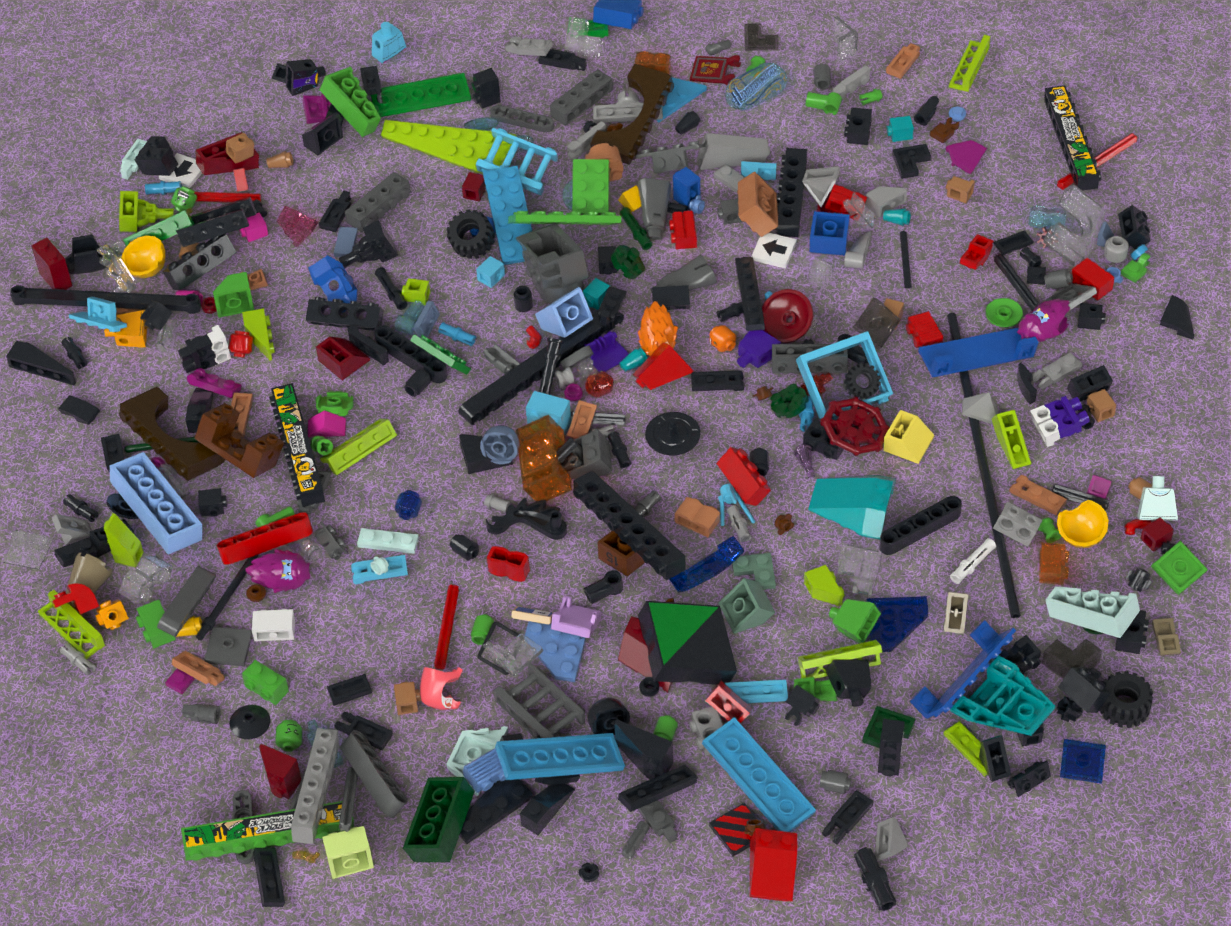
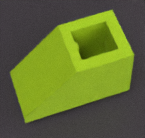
[804,565,845,606]

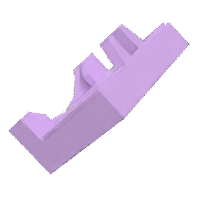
[551,595,602,638]

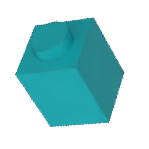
[886,116,914,142]
[583,278,610,310]

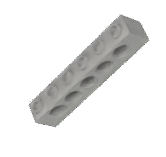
[291,728,339,844]

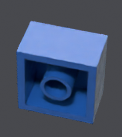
[809,211,850,256]

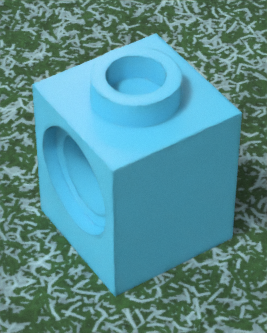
[476,256,505,288]

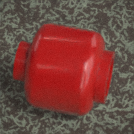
[228,331,253,358]

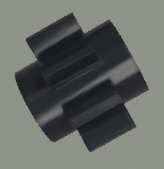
[1126,567,1153,592]
[1057,696,1082,722]

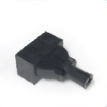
[339,220,398,268]

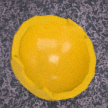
[121,236,166,279]
[1057,500,1109,548]

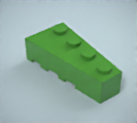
[320,66,381,137]

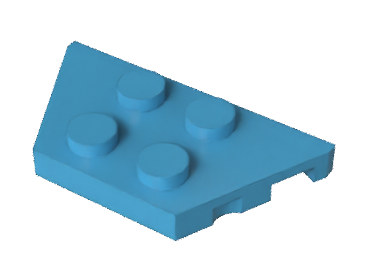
[657,77,707,123]

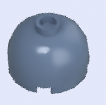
[480,425,520,464]

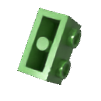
[135,599,176,649]
[242,660,289,705]

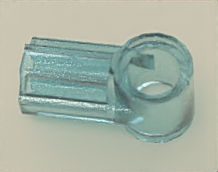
[395,300,425,336]

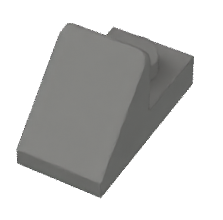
[52,514,91,545]

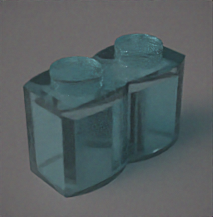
[1028,206,1066,230]

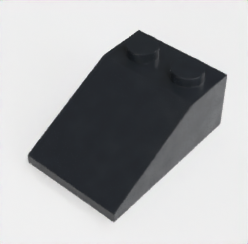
[614,719,673,780]

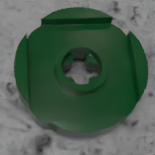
[611,245,645,279]
[770,384,809,418]

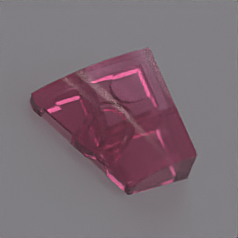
[277,206,318,247]

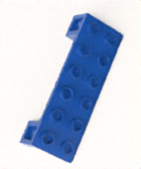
[918,328,1039,378]
[910,620,1016,719]

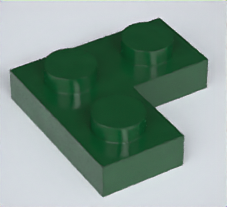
[862,706,916,748]

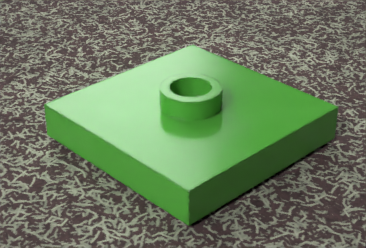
[1151,541,1208,595]

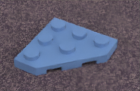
[524,621,586,682]

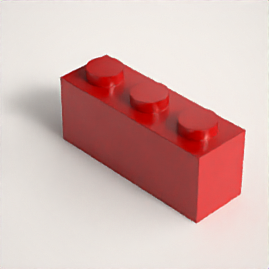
[716,447,771,506]

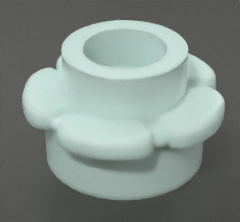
[371,557,389,575]

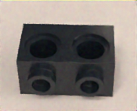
[1067,365,1113,402]
[803,419,848,460]

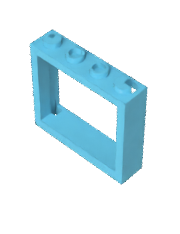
[796,331,893,420]

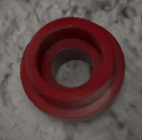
[201,297,217,314]

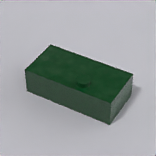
[402,777,475,862]

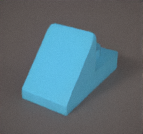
[741,161,777,180]

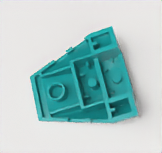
[808,475,897,540]
[950,655,1055,736]

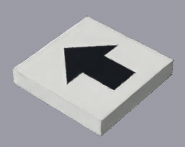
[159,153,202,188]
[751,233,797,269]

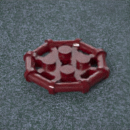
[820,396,890,456]

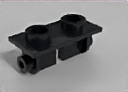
[1007,760,1051,797]

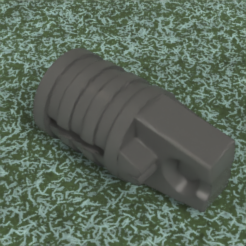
[181,704,221,724]

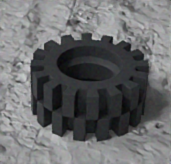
[844,363,881,399]

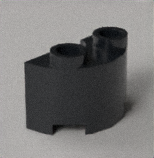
[994,635,1041,675]

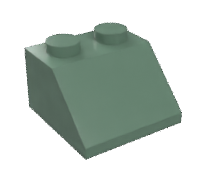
[718,578,775,634]

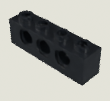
[163,234,237,290]
[306,297,384,331]

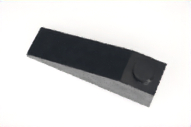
[6,340,76,386]

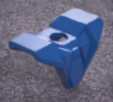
[308,255,358,313]

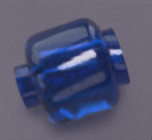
[394,490,422,520]

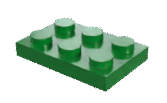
[410,334,471,375]

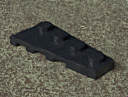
[459,779,534,844]

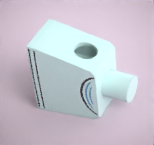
[1137,476,1178,520]

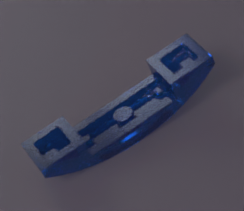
[668,536,744,593]

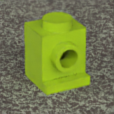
[402,278,430,305]

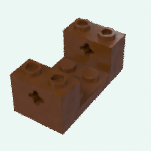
[194,403,284,478]

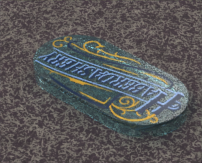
[725,63,787,111]

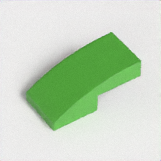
[794,677,837,701]

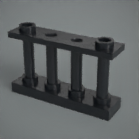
[176,197,257,247]

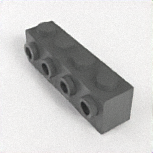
[550,69,613,126]
[345,172,411,232]
[772,344,848,374]

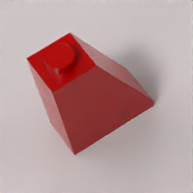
[632,342,694,390]

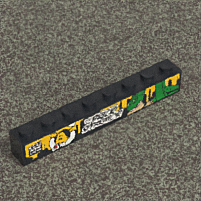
[1044,85,1101,192]
[269,383,325,507]

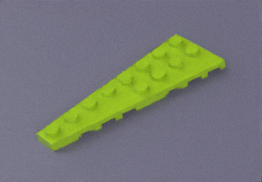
[381,120,517,175]

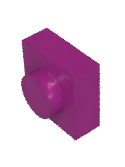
[1087,474,1113,499]
[165,668,194,694]

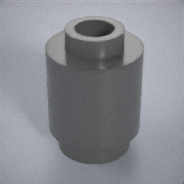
[813,64,831,89]
[1044,268,1073,290]
[820,770,851,794]

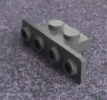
[636,141,706,173]

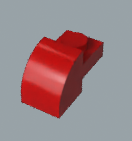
[959,234,994,270]

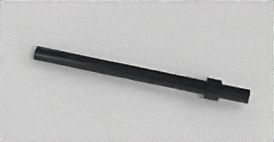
[196,555,259,641]

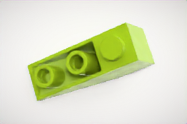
[242,309,275,361]
[104,513,144,568]

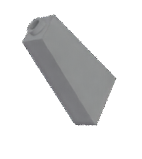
[697,133,770,170]

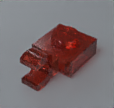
[800,372,833,396]

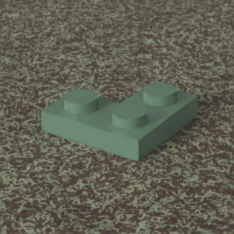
[732,553,776,590]

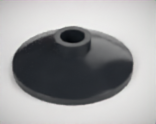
[106,493,138,519]
[229,705,270,739]

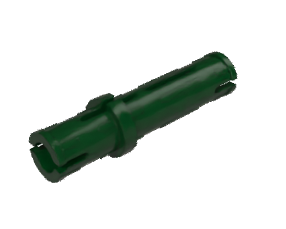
[620,207,652,250]

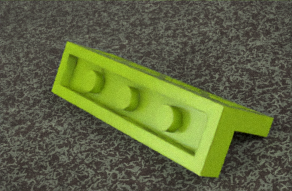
[949,35,991,92]
[319,419,397,475]
[37,589,105,659]
[798,640,882,679]

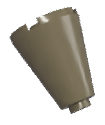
[66,552,113,610]

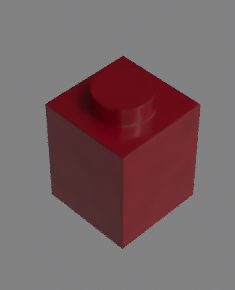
[462,172,486,202]
[1141,517,1174,552]

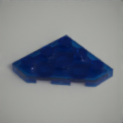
[866,596,929,652]

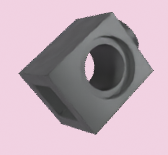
[717,198,743,225]

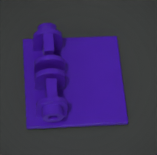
[585,331,629,374]

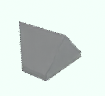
[802,166,840,207]

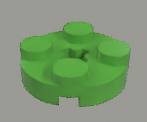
[316,391,354,416]

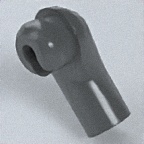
[705,40,731,55]

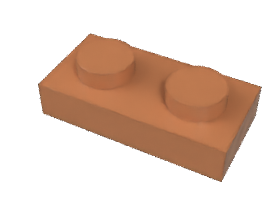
[567,400,597,439]

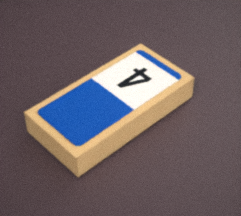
[511,606,553,625]

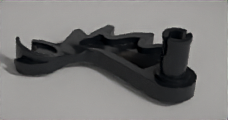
[486,498,567,540]

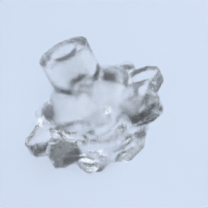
[577,358,597,380]

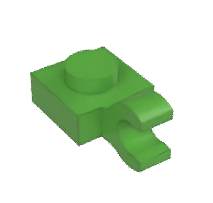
[1121,253,1151,283]

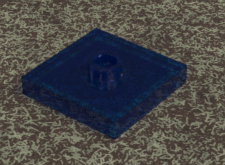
[1060,739,1106,784]

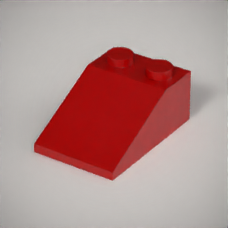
[750,828,798,902]

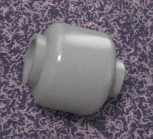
[1104,236,1129,263]

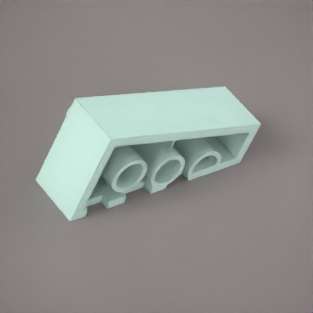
[1046,586,1140,638]

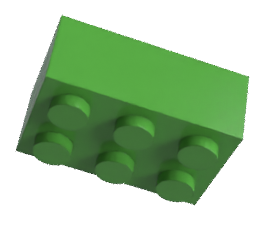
[572,159,610,215]

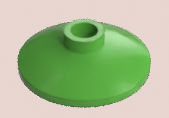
[986,298,1023,327]

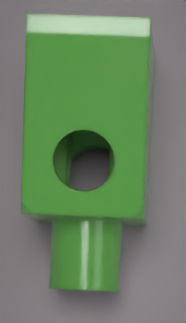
[829,599,881,643]

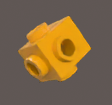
[95,599,129,630]

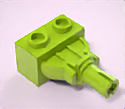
[119,191,174,232]

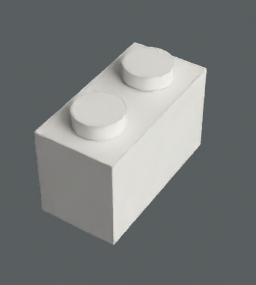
[252,609,295,641]

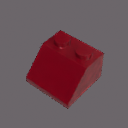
[259,744,302,799]

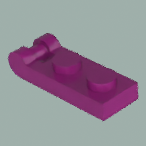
[187,368,242,398]

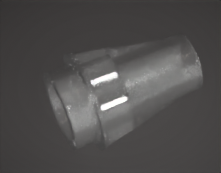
[298,537,323,562]

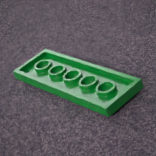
[370,73,471,117]

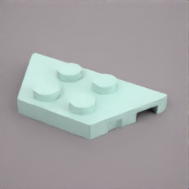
[446,726,508,796]

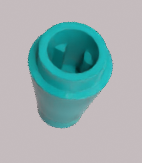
[883,208,911,226]
[619,348,648,372]

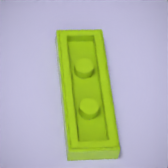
[943,721,988,777]

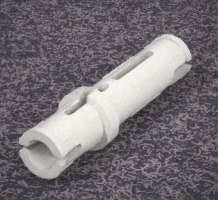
[950,538,996,584]

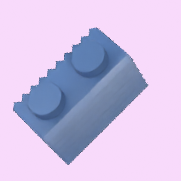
[463,748,506,793]

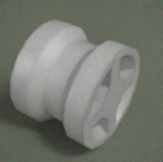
[554,367,575,389]

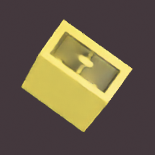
[883,410,934,464]

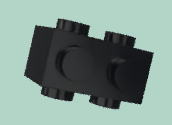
[1118,205,1151,249]

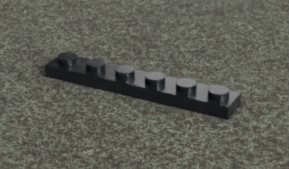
[735,257,765,331]

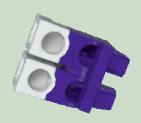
[1030,396,1090,447]

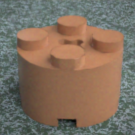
[585,143,624,181]

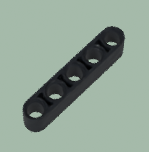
[374,325,447,384]
[879,496,962,555]

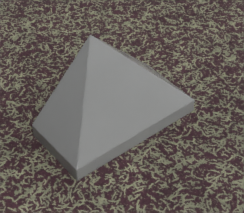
[962,392,998,424]
[875,817,908,861]

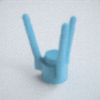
[718,484,755,526]

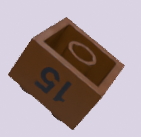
[597,531,645,577]

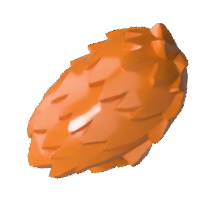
[638,301,678,357]

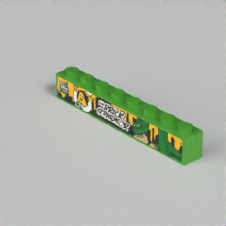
[181,801,354,861]

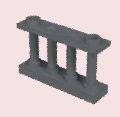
[494,662,585,739]

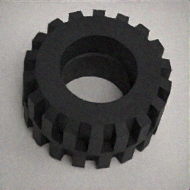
[447,209,495,259]
[1099,671,1153,728]

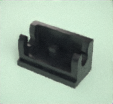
[652,285,690,310]

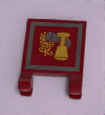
[690,55,741,86]

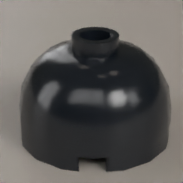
[588,697,630,735]

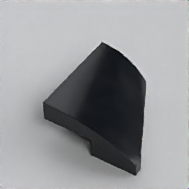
[1160,295,1194,340]

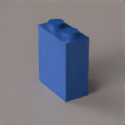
[593,0,644,29]

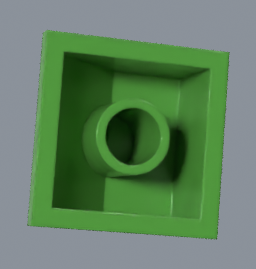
[213,272,254,318]

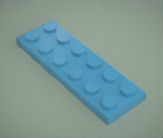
[483,165,532,265]
[702,717,816,832]
[495,733,625,780]

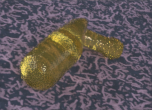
[292,851,320,864]

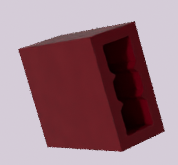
[31,237,73,290]

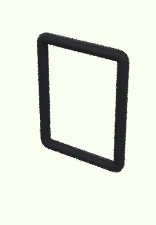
[477,621,525,675]

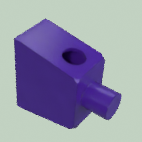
[737,330,781,368]

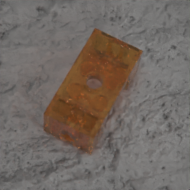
[516,415,572,501]

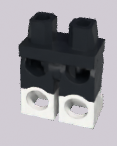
[178,325,231,373]

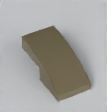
[1152,618,1181,656]

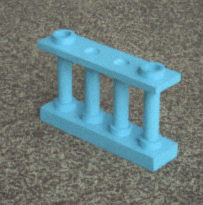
[476,128,558,195]

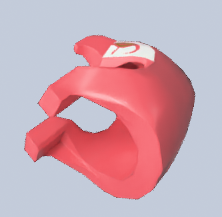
[420,667,463,710]

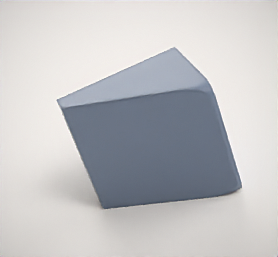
[1097,222,1114,247]

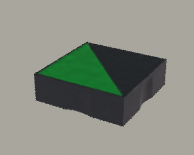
[638,601,737,685]

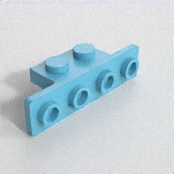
[69,297,127,332]

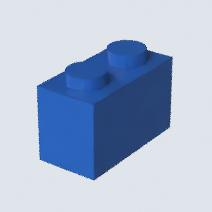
[673,167,701,210]

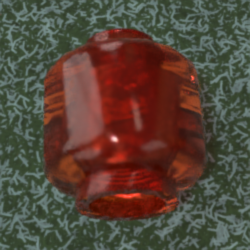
[585,371,614,398]

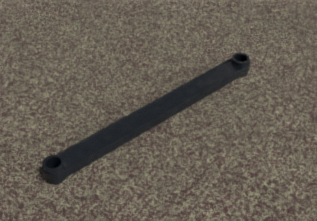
[10,285,201,314]

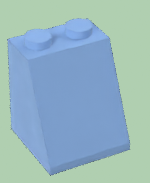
[535,287,593,338]

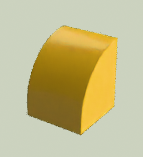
[618,185,641,212]

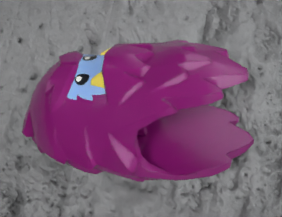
[1017,299,1070,342]
[246,549,311,593]

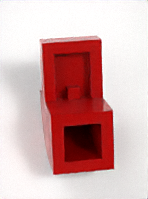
[51,583,99,615]

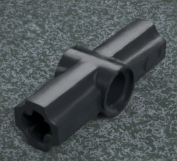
[854,847,896,911]

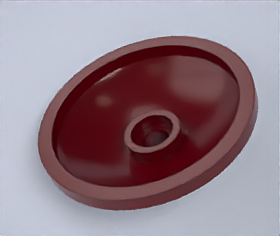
[762,289,814,343]

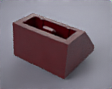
[316,336,370,381]

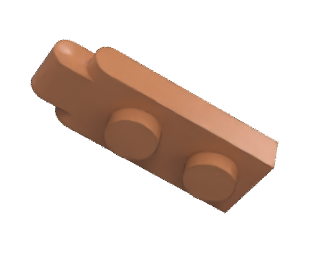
[886,43,920,79]
[172,651,225,686]

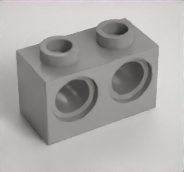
[993,502,1042,547]
[689,707,723,756]

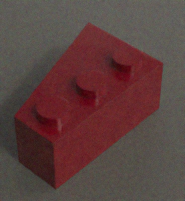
[196,132,259,175]

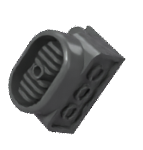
[516,223,588,304]

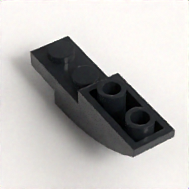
[54,519,134,568]

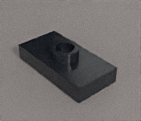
[327,674,372,706]

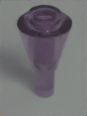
[793,444,815,479]

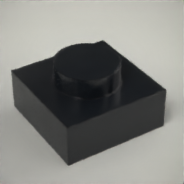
[1027,266,1046,285]

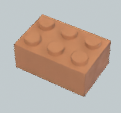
[737,171,778,237]

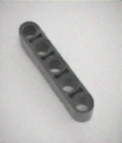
[157,566,216,637]
[340,730,407,818]

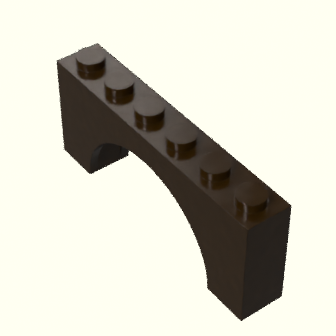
[590,63,674,165]
[119,386,225,481]

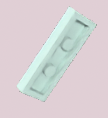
[357,528,419,554]

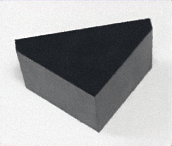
[979,735,1012,782]

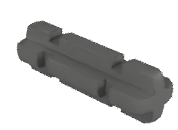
[622,821,649,859]

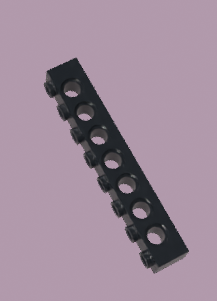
[573,470,686,580]

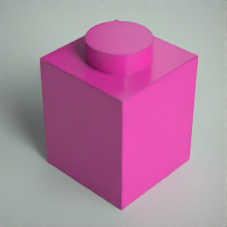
[239,212,268,242]

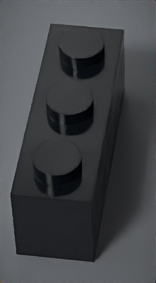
[878,719,905,777]

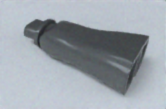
[637,178,672,240]
[650,255,717,292]

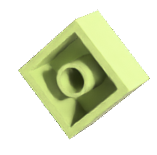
[322,826,374,879]

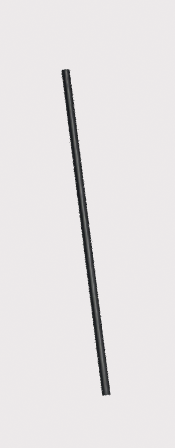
[947,313,1021,618]

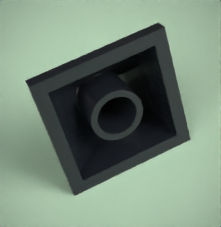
[302,112,343,156]

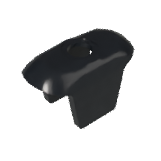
[65,234,114,274]

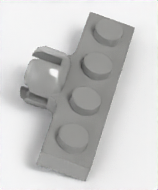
[593,90,663,123]

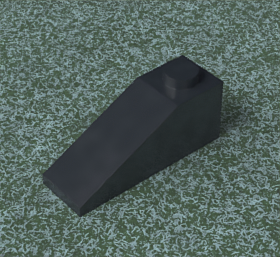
[185,388,214,433]
[520,784,575,835]

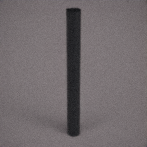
[900,231,912,288]

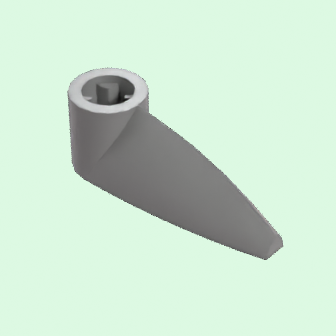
[844,231,871,269]

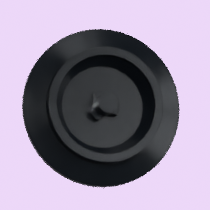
[645,412,701,456]

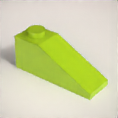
[991,409,1031,469]

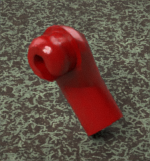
[526,325,542,349]
[1124,519,1151,535]

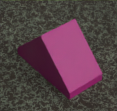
[308,410,346,437]

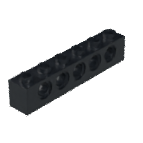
[775,148,807,237]

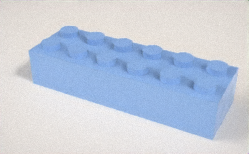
[110,452,202,555]

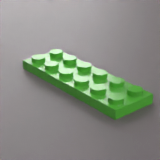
[508,211,621,225]

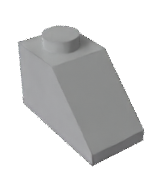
[865,186,907,218]

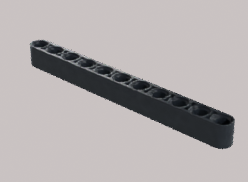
[458,310,624,425]

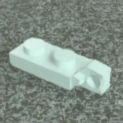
[120,139,147,180]

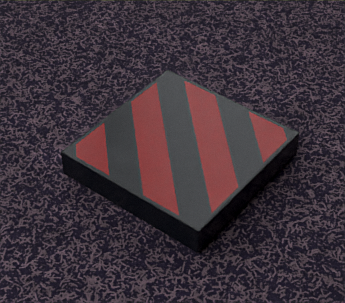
[709,803,757,857]

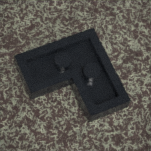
[892,144,931,179]

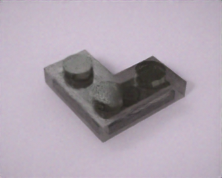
[744,23,779,51]

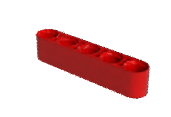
[217,512,313,565]

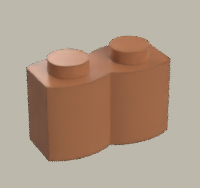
[675,497,720,537]

